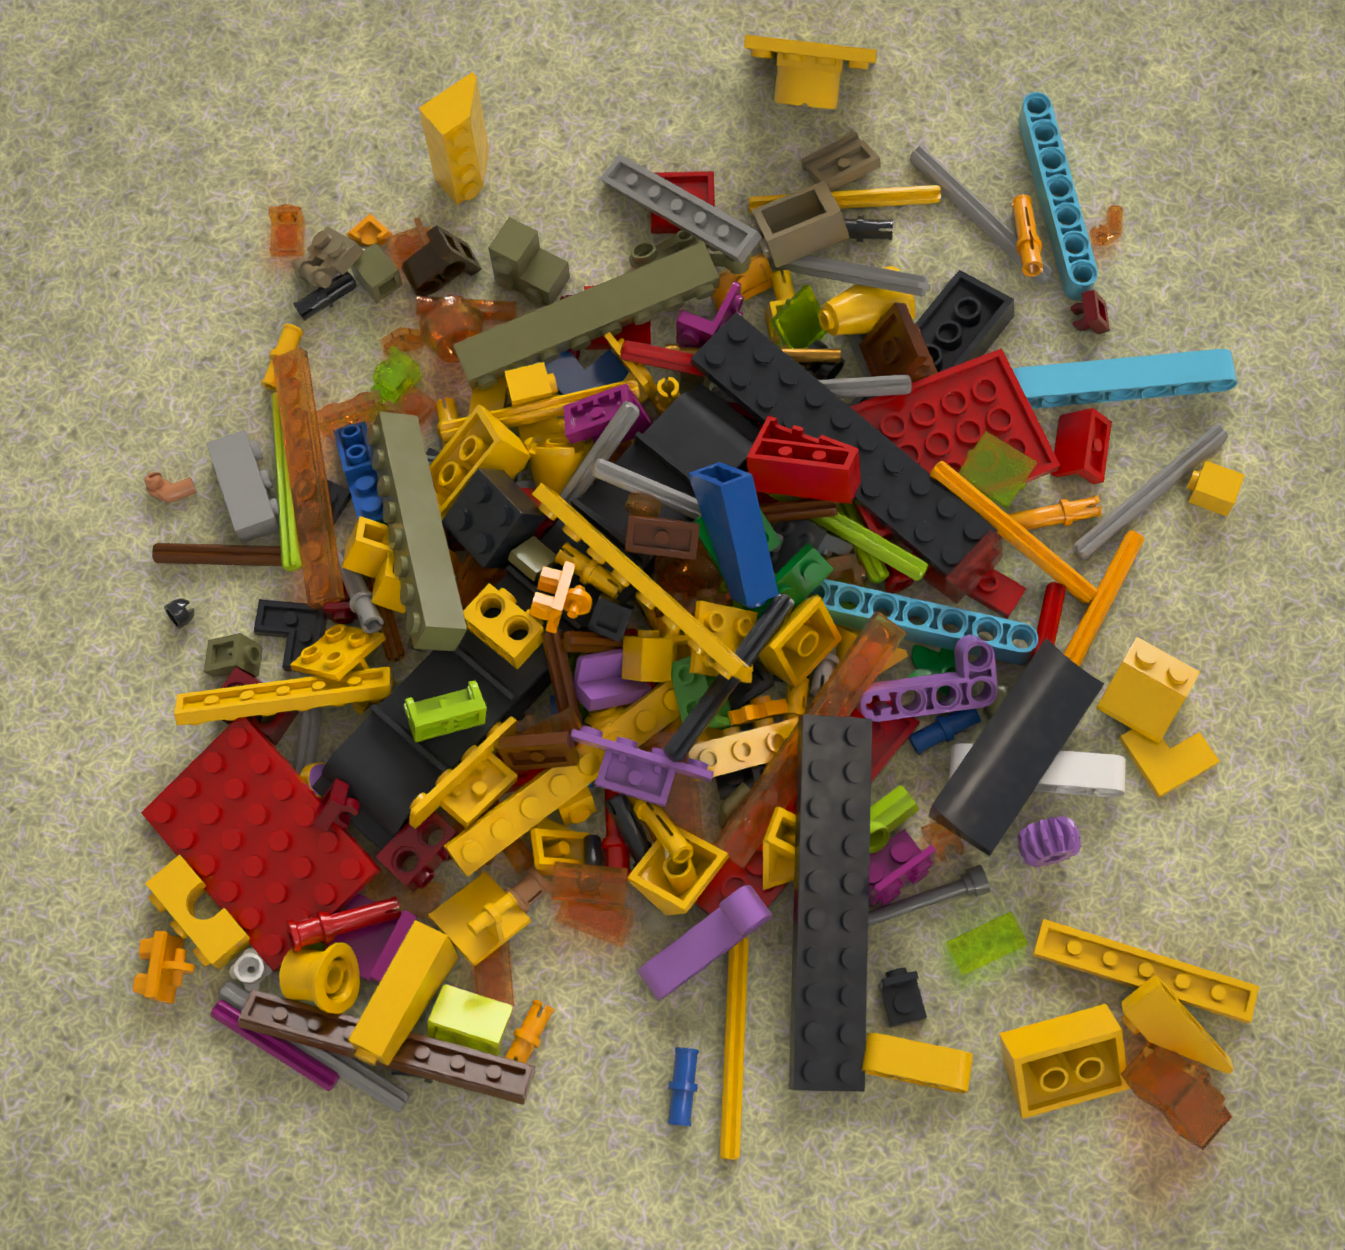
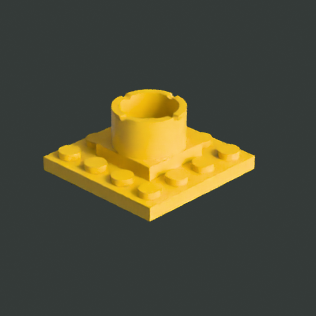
[744,34,877,109]

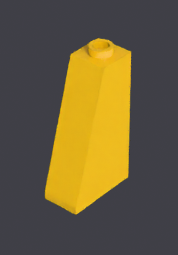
[348,920,459,1066]

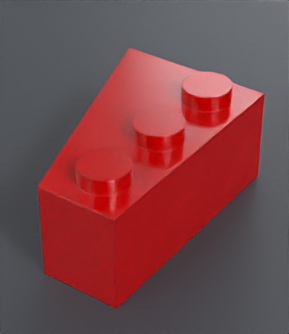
[746,415,861,503]

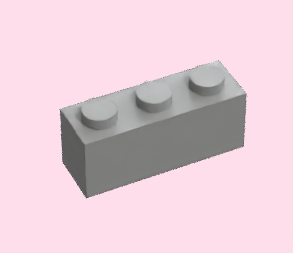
[206,430,279,543]

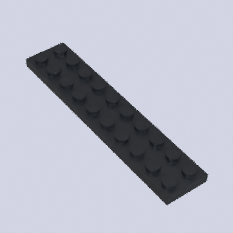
[690,312,998,584]
[789,714,872,1092]

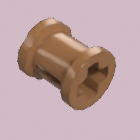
[504,867,552,914]

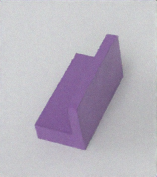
[573,648,652,712]

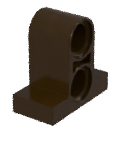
[402,225,482,298]

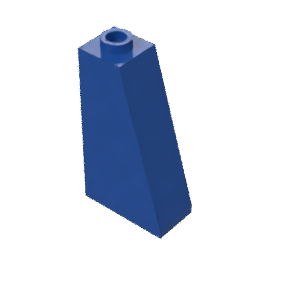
[688,462,779,608]

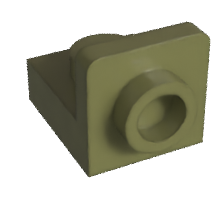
[204,633,263,678]

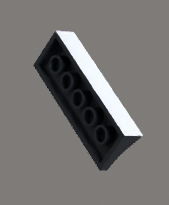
[849,270,1014,406]
[928,638,1104,856]

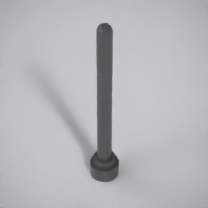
[868,865,990,927]

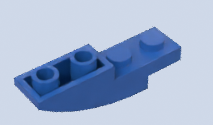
[333,421,388,525]

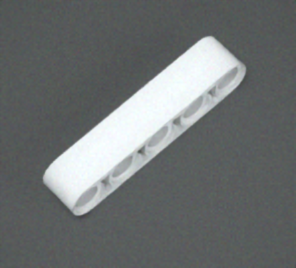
[949,743,1126,798]

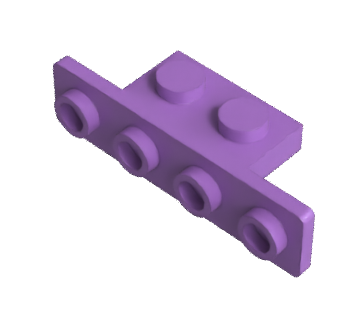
[570,726,714,807]

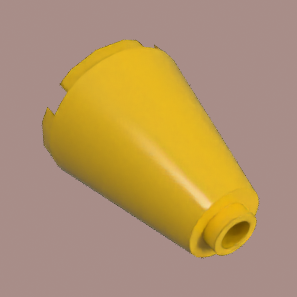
[818,266,916,336]
[525,433,593,495]

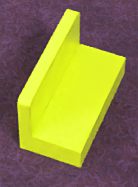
[427,985,512,1056]

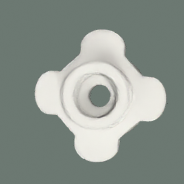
[229,948,273,992]

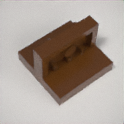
[859,302,938,382]

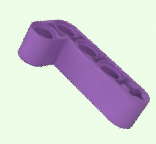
[853,635,998,722]
[637,885,773,1001]

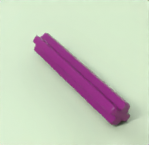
[210,1000,340,1091]

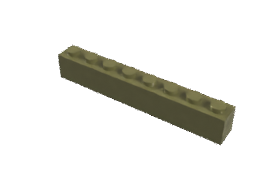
[453,241,719,390]
[366,411,467,651]

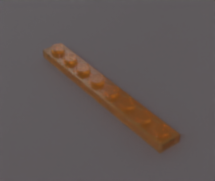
[272,347,345,609]
[712,612,907,868]

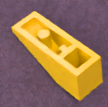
[1121,974,1234,1074]

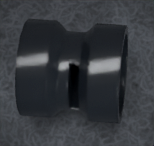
[798,339,845,380]

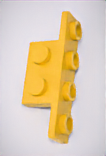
[687,712,821,781]
[409,716,518,829]

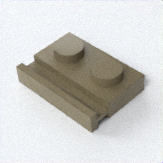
[801,132,881,192]

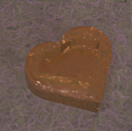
[381,327,426,355]

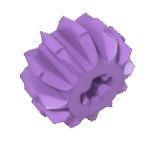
[1017,816,1082,867]

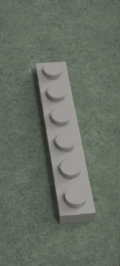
[600,154,762,264]

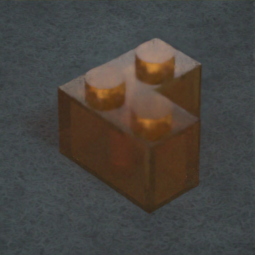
[1121,1042,1232,1150]

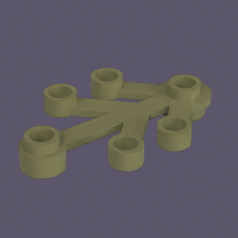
[629,230,751,274]

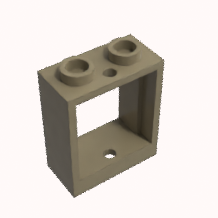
[750,180,850,268]

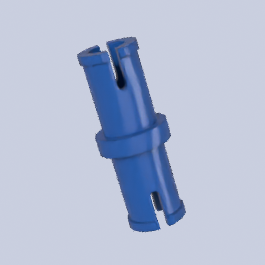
[909,709,981,755]
[667,1047,699,1126]

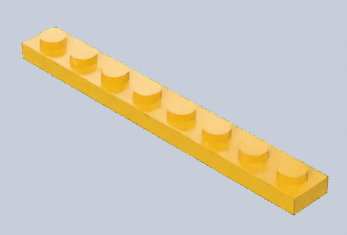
[532,483,753,681]
[444,677,680,877]

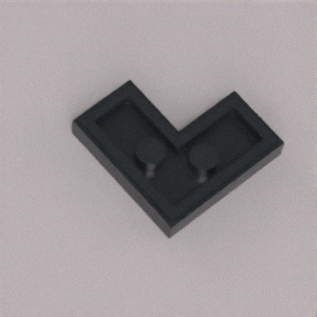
[253,599,327,672]

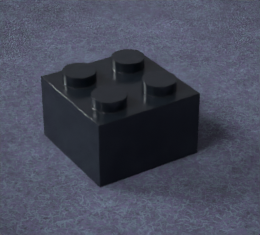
[442,468,546,569]

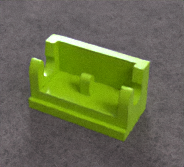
[404,680,487,743]

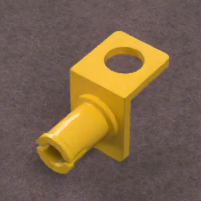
[764,270,813,346]

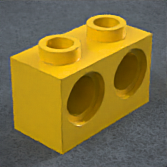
[463,583,544,670]

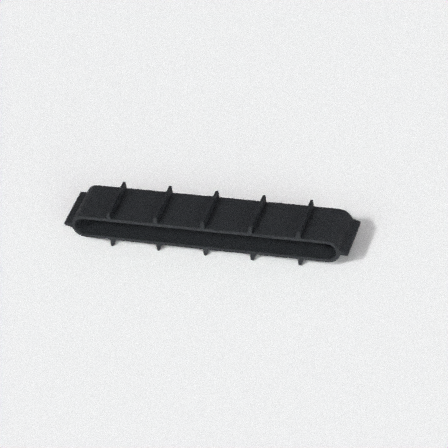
[312,383,760,850]

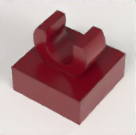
[1070,289,1110,334]
[313,778,360,831]

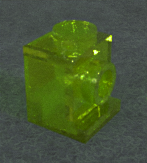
[370,345,422,406]

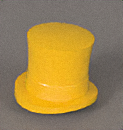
[279,943,360,1014]

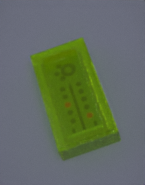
[945,911,1029,977]

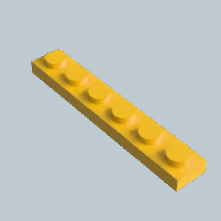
[174,666,392,726]
[1032,919,1260,1024]

